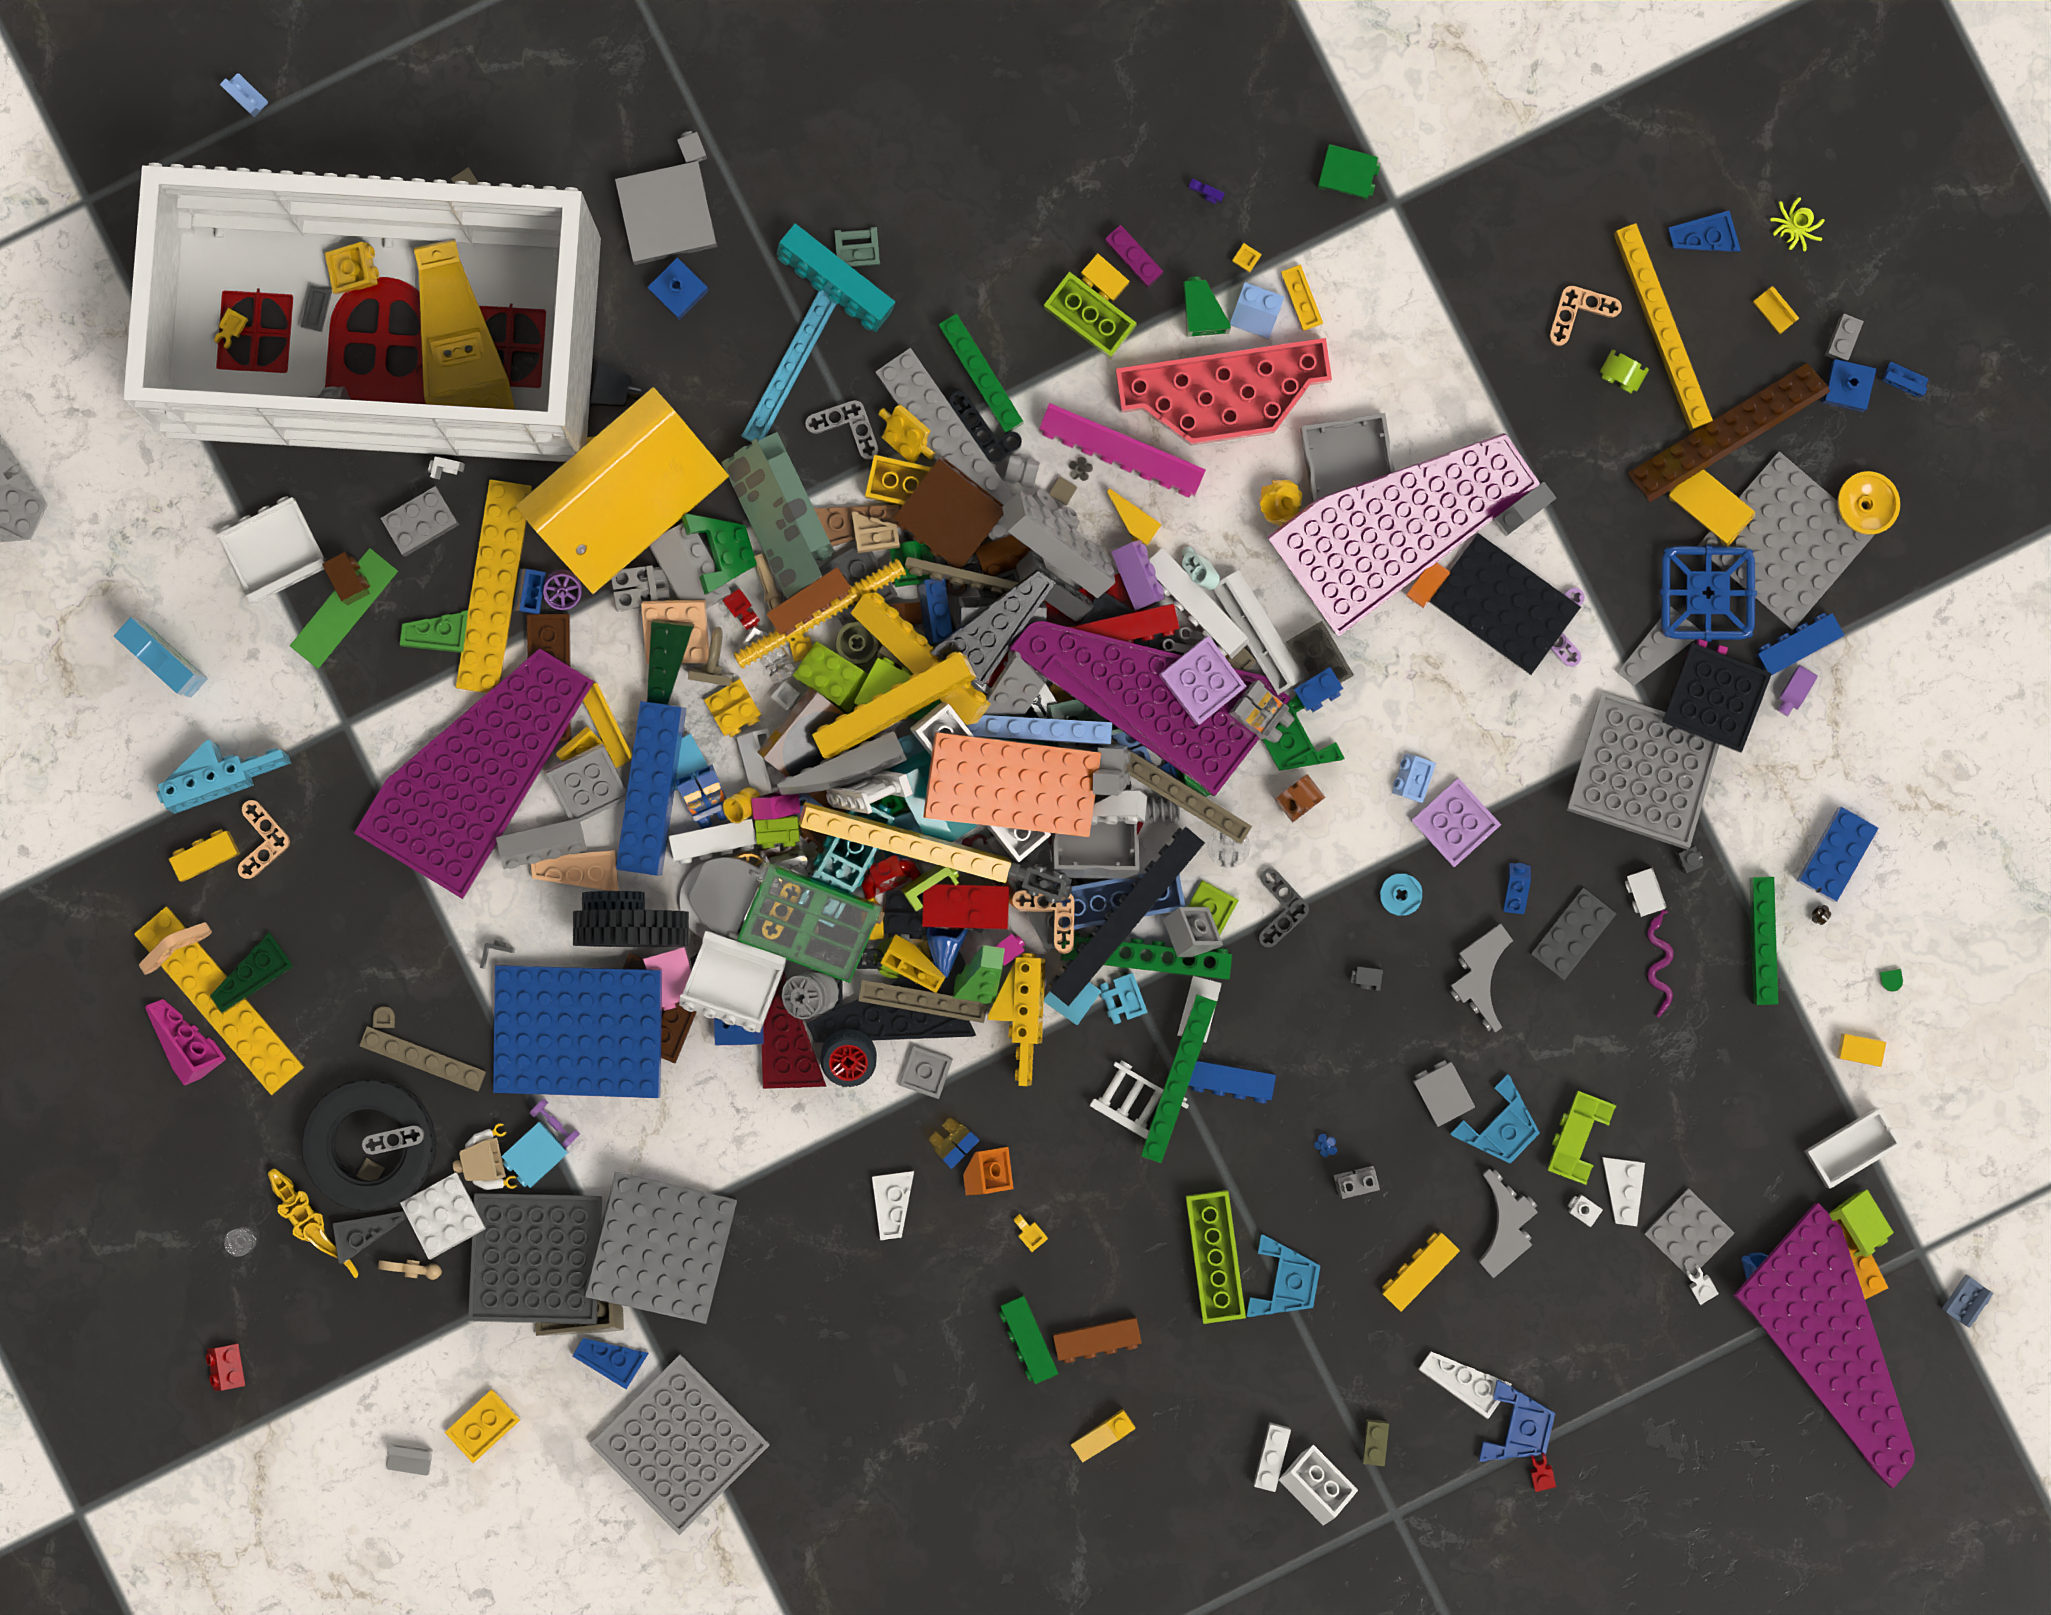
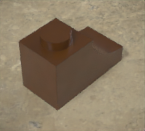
[889,602,923,624]

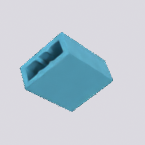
[501,1121,569,1188]

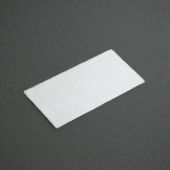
[1178,976,1222,1043]

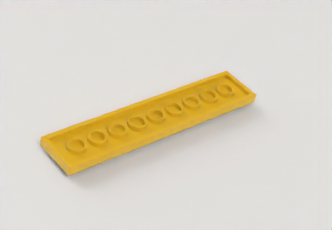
[456,480,532,693]
[134,906,305,1095]

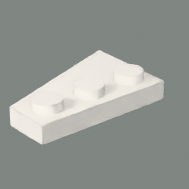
[1602,1157,1645,1226]
[872,1171,914,1240]

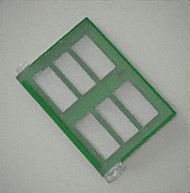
[737,861,885,983]

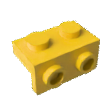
[556,726,609,762]

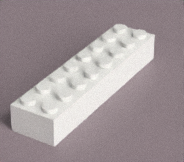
[910,701,1051,862]

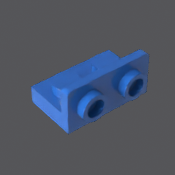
[1881,362,1928,398]

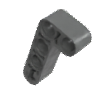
[1016,550,1093,622]

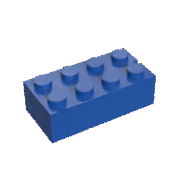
[1796,807,1879,902]

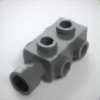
[1008,863,1072,903]

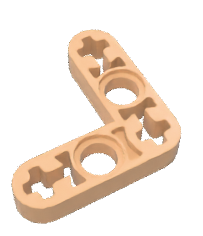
[1549,286,1622,346]
[238,800,290,879]
[1012,891,1075,954]
[139,922,212,975]

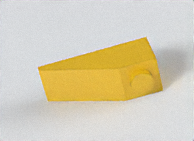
[1107,488,1162,547]
[880,934,945,993]
[1071,1409,1136,1462]

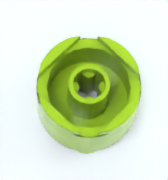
[1600,349,1649,394]

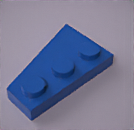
[1668,211,1741,252]

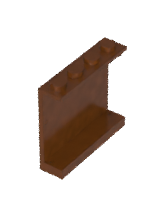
[893,456,1004,569]

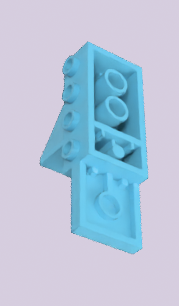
[157,739,291,814]

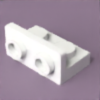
[428,456,465,480]

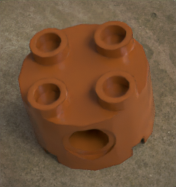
[1275,774,1326,823]

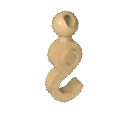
[378,1260,442,1280]

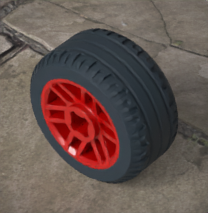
[821,1029,877,1087]

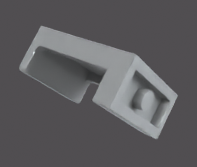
[1413,1060,1475,1127]

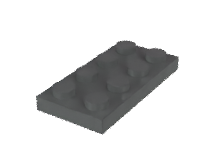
[1531,888,1616,980]

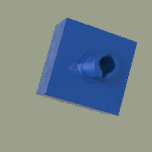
[648,258,709,320]
[1822,359,1876,412]
[714,1017,764,1046]

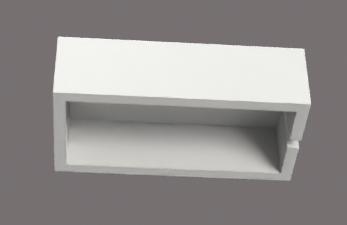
[1804,1107,1903,1189]

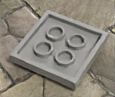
[545,743,627,822]
[1644,1188,1734,1276]

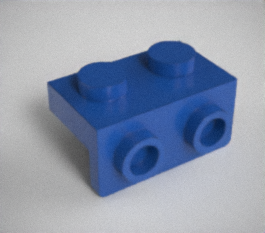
[1294,667,1344,713]

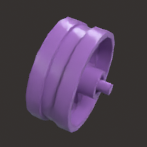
[543,569,582,610]

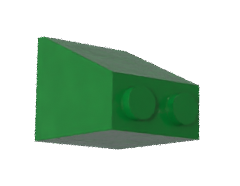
[1183,277,1231,337]

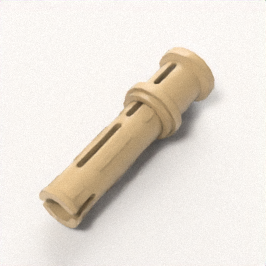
[754,553,783,611]

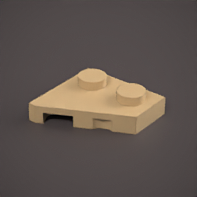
[852,512,900,553]

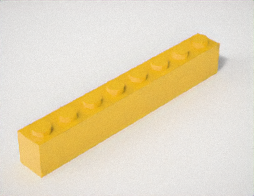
[851,592,991,725]
[812,652,977,759]

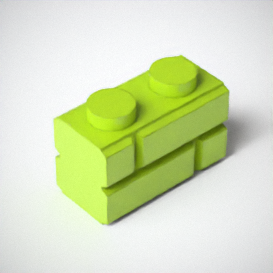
[755,816,800,849]

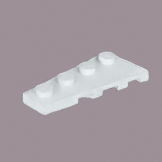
[1418,1352,1512,1419]

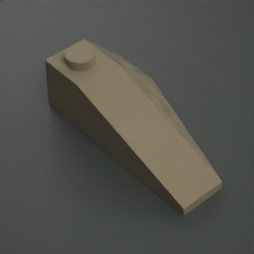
[535,1300,624,1336]

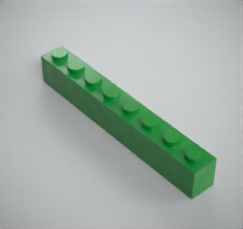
[1141,994,1217,1163]

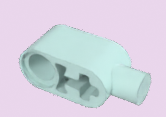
[1181,547,1220,590]

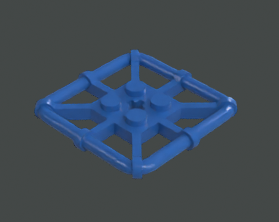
[1659,544,1757,642]

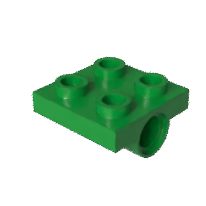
[890,541,935,588]

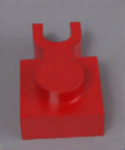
[1530,1453,1556,1492]

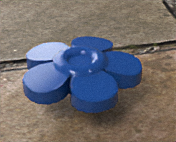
[1314,1134,1337,1157]

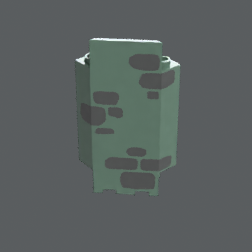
[721,432,835,599]

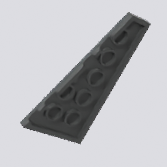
[986,836,1066,951]

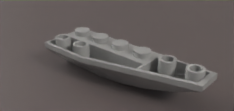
[777,731,907,795]

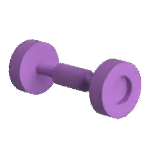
[530,1098,580,1149]

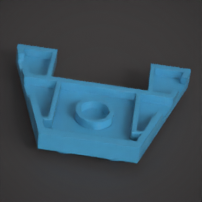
[1450,1074,1540,1164]
[1246,1234,1320,1317]

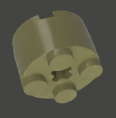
[836,622,879,665]

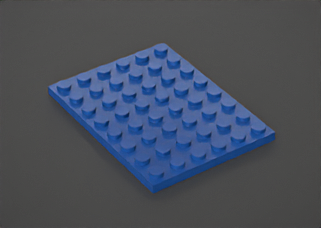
[493,965,662,1098]

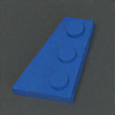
[572,1338,649,1390]

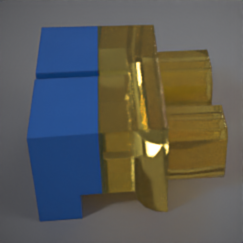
[928,1117,980,1169]

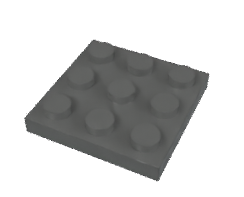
[819,546,898,626]

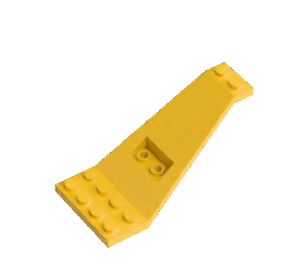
[414,239,515,410]

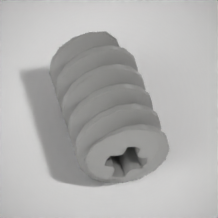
[1137,795,1180,823]

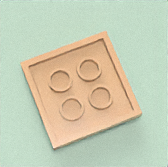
[641,600,710,664]

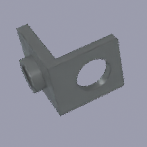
[480,940,515,969]

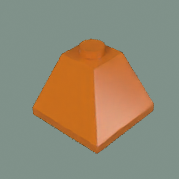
[963,1147,1013,1196]

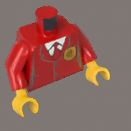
[861,855,921,905]

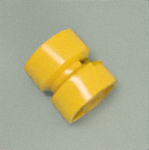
[723,787,761,823]

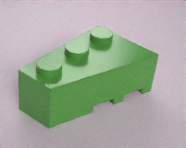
[953,945,1005,1004]

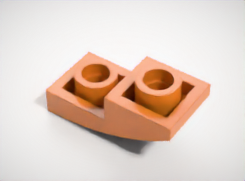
[1406,563,1450,608]

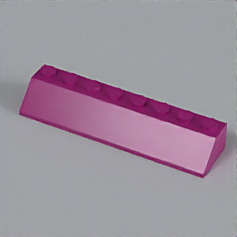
[1039,403,1206,498]

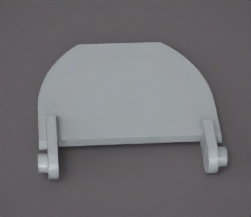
[689,857,779,946]

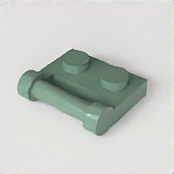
[835,227,880,267]

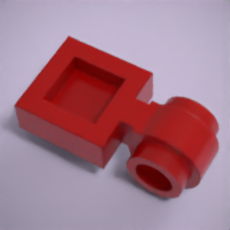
[722,588,760,630]

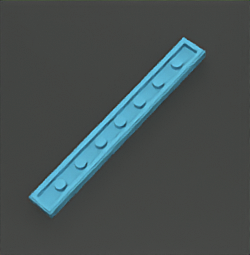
[741,290,836,443]

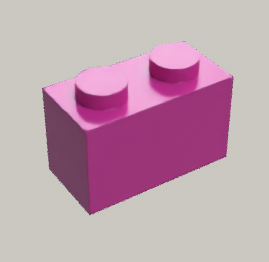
[751,792,801,819]
[995,934,1026,966]

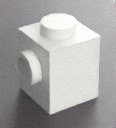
[1568,1194,1603,1227]

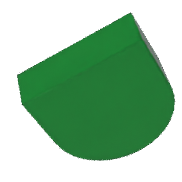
[1879,969,1903,992]

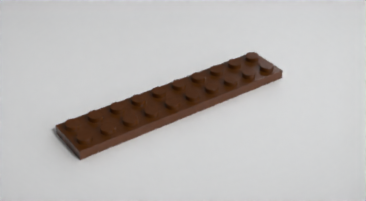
[1628,363,1830,502]

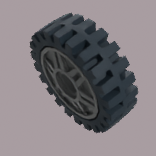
[582,891,645,910]

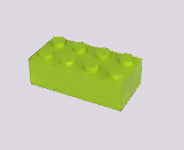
[1044,272,1137,359]

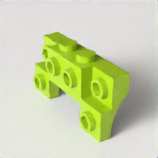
[1547,1091,1616,1185]

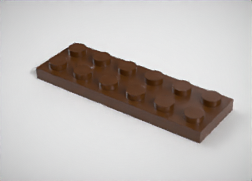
[527,614,571,741]

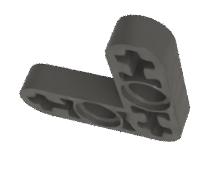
[1259,869,1309,948]

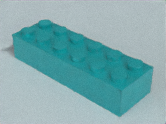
[776,224,895,332]

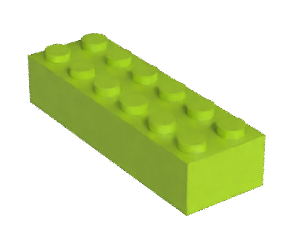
[1185,1190,1246,1324]

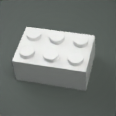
[1279,1445,1358,1525]

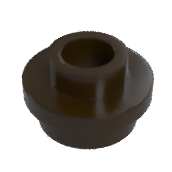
[1812,905,1831,925]

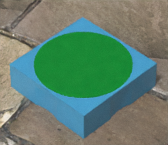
[114,617,208,698]

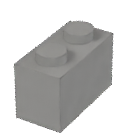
[1825,314,1864,362]

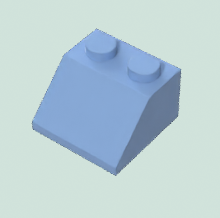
[1230,282,1285,339]

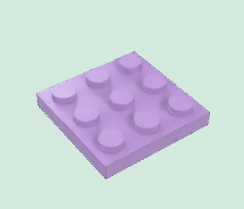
[1159,636,1247,726]
[1411,778,1501,868]

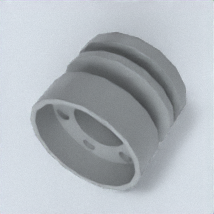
[782,970,839,1019]

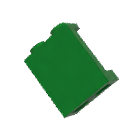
[1318,144,1381,201]

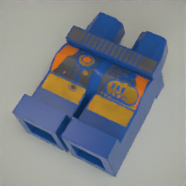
[675,764,728,829]

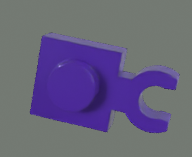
[1188,178,1225,204]

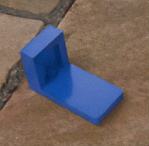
[1504,863,1531,914]

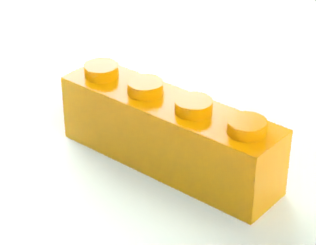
[1381,1232,1460,1312]

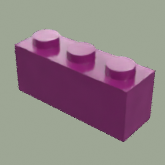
[1105,225,1163,289]

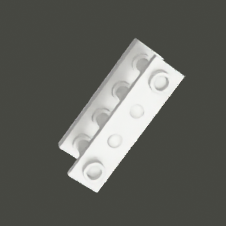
[1090,1060,1189,1139]

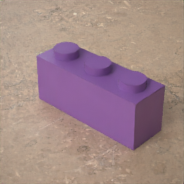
[1111,540,1165,611]

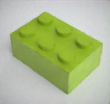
[792,641,868,714]

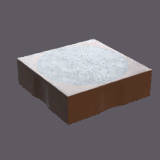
[757,687,875,808]

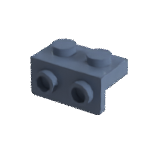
[1942,1275,1993,1328]

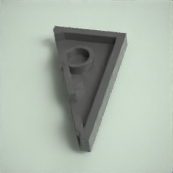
[333,1211,407,1265]

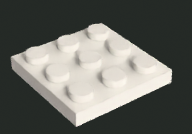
[400,1173,486,1259]

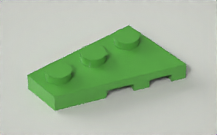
[400,610,468,653]

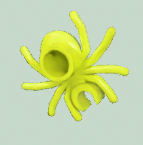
[1770,197,1825,251]

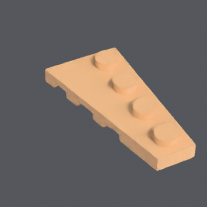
[531,850,619,891]

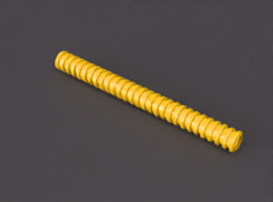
[734,559,906,669]

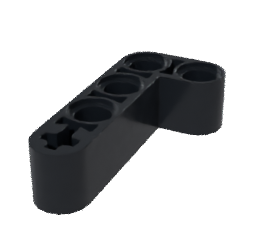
[950,391,1022,464]

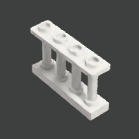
[826,771,913,814]

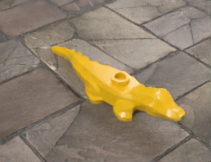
[268,1169,358,1278]

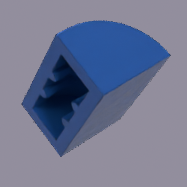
[512,569,546,614]

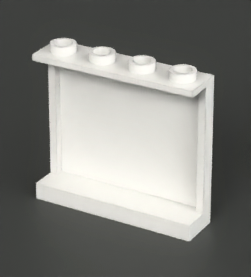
[216,496,326,604]
[679,931,786,1033]

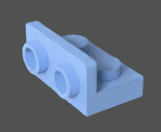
[220,74,268,118]
[1392,754,1436,803]

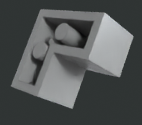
[1093,744,1131,796]

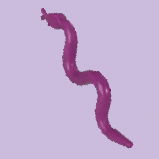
[1647,909,1674,1018]

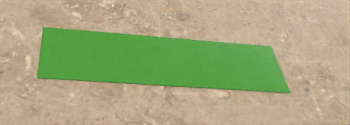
[290,548,398,669]

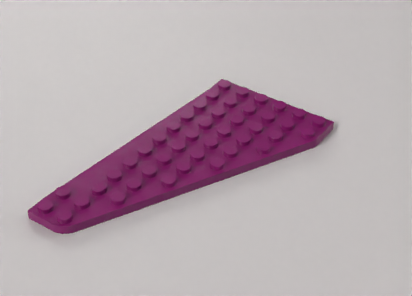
[1009,621,1291,796]
[1733,1203,1915,1488]

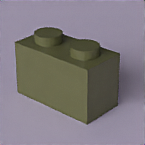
[1362,1419,1389,1466]

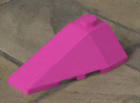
[145,999,226,1086]

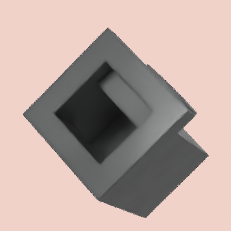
[1676,846,1703,873]
[1351,967,1383,991]

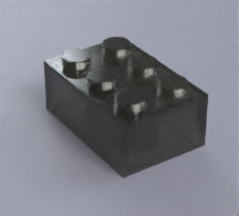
[1284,621,1354,684]

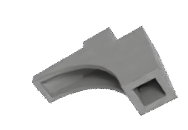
[1449,924,1513,1033]
[1478,1168,1538,1278]

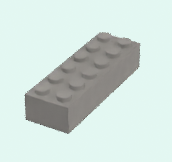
[1002,491,1116,598]

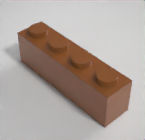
[766,567,851,636]
[1053,1317,1142,1363]

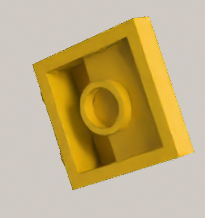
[325,241,380,294]
[704,679,762,738]

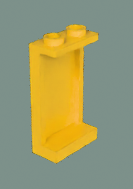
[1669,470,1755,547]

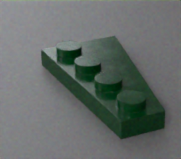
[647,619,695,705]
[210,932,293,1014]

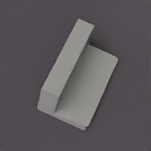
[387,1444,433,1476]

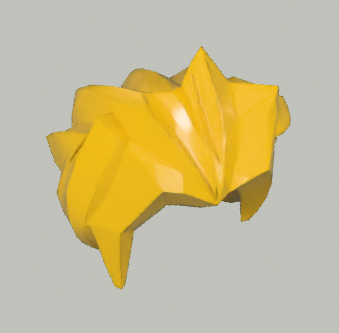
[1259,480,1302,527]

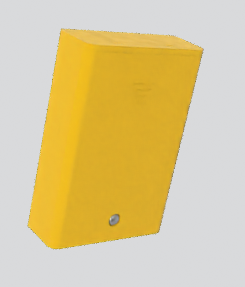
[515,387,730,594]

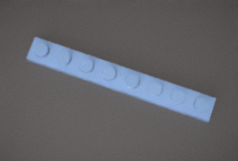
[962,715,1112,745]

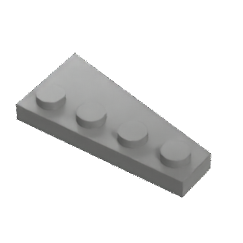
[1617,606,1701,686]

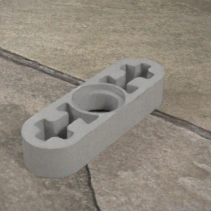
[362,1125,424,1155]

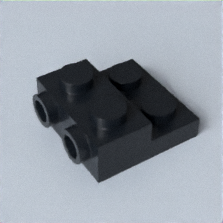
[884,891,927,939]

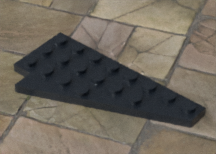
[807,951,976,1043]

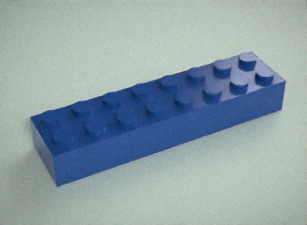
[616,701,687,876]

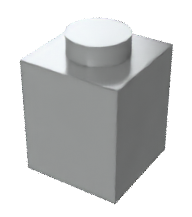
[677,131,707,163]

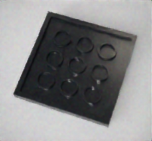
[1662,643,1772,753]

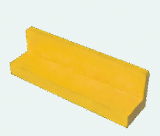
[583,682,633,768]

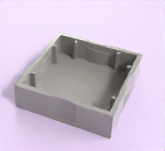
[615,161,717,265]
[1300,413,1395,502]
[1051,790,1140,879]

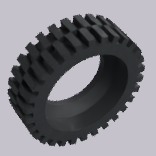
[573,910,689,947]

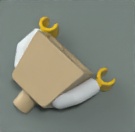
[453,1124,517,1190]

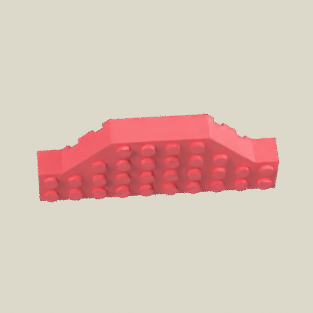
[1115,338,1332,446]

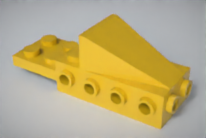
[987,953,1046,1086]

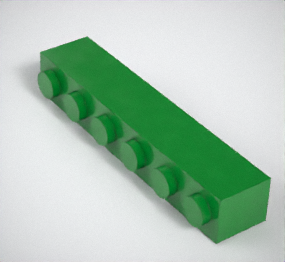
[939,313,1024,434]
[1749,877,1778,1005]

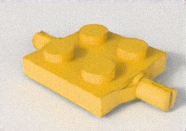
[878,405,936,463]

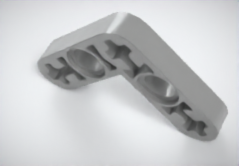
[805,400,878,460]

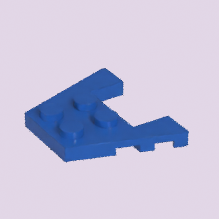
[1478,1380,1555,1462]

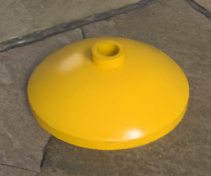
[1838,471,1900,535]

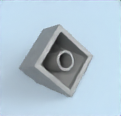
[1163,907,1223,957]

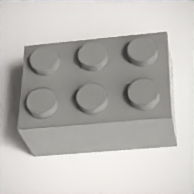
[381,486,460,556]

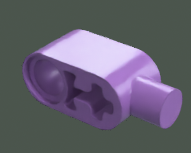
[1777,665,1818,717]

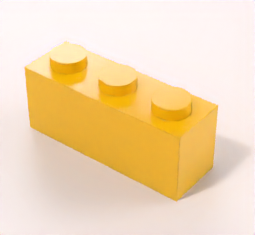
[169,829,240,882]

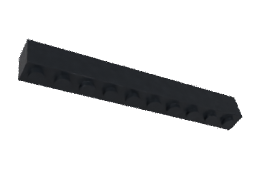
[1049,826,1205,1007]

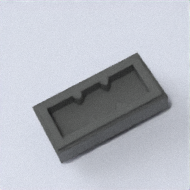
[301,286,332,332]

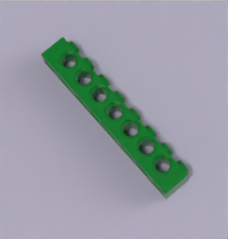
[1060,932,1232,979]

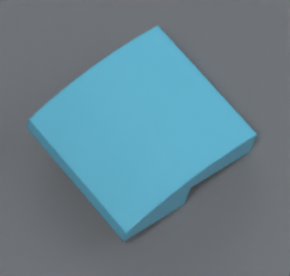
[675,734,708,791]
[1044,970,1102,1025]

